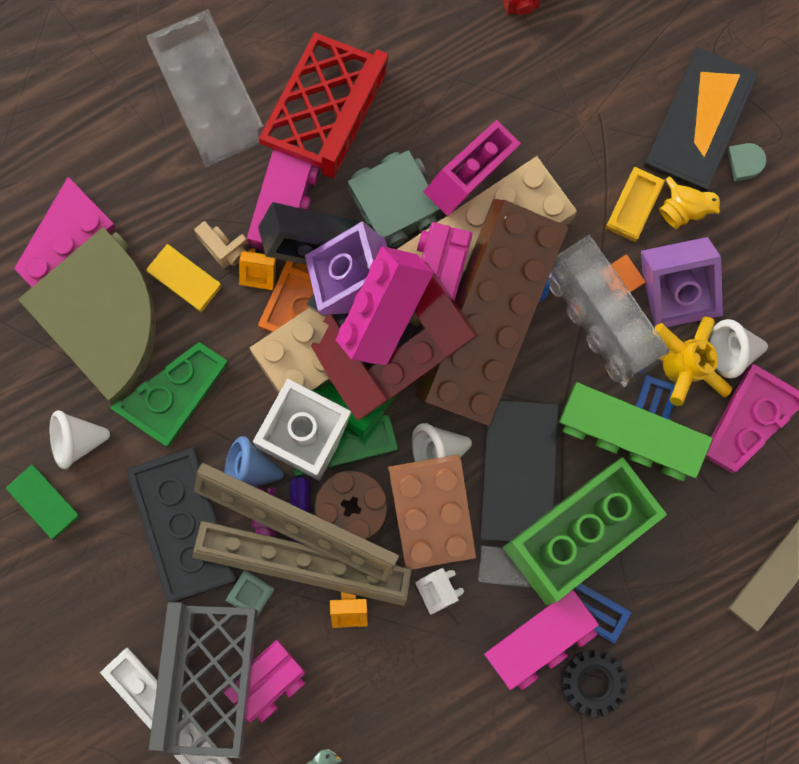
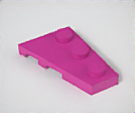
[14,177,116,287]
[705,364,799,473]

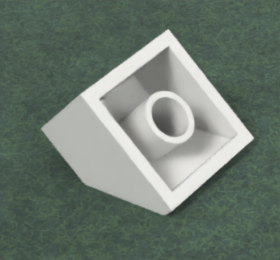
[253,378,352,481]

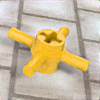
[652,316,732,406]

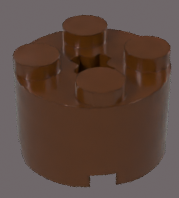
[315,471,387,541]

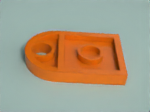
[258,261,314,333]

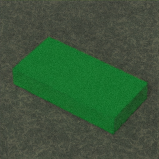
[6,464,81,540]

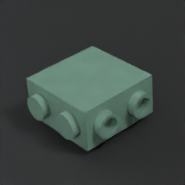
[348,150,441,248]

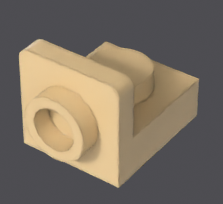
[194,221,250,269]

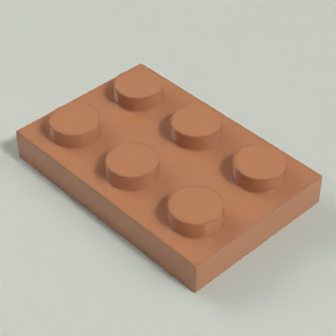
[388,454,476,569]

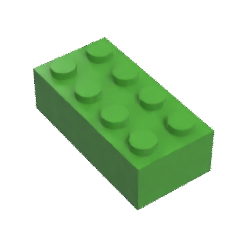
[558,382,713,482]
[503,457,667,605]

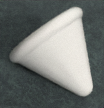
[708,319,768,379]
[49,410,110,469]
[411,423,472,462]

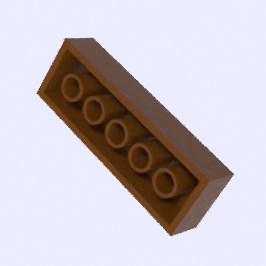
[415,199,568,426]

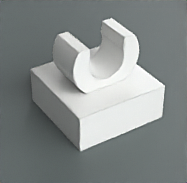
[415,568,464,615]

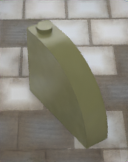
[18,227,156,405]

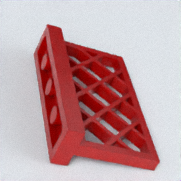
[259,32,389,179]

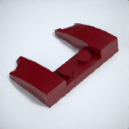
[311,262,479,421]

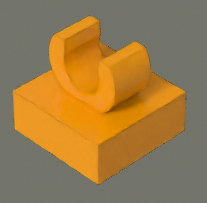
[239,248,276,290]
[330,592,368,628]

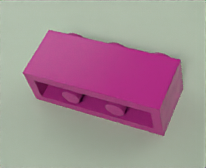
[423,120,521,216]
[247,149,320,251]
[336,246,434,366]
[484,590,599,691]

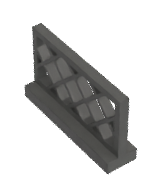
[149,602,258,758]

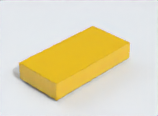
[605,167,665,242]
[146,244,222,313]

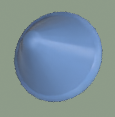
[224,436,284,488]

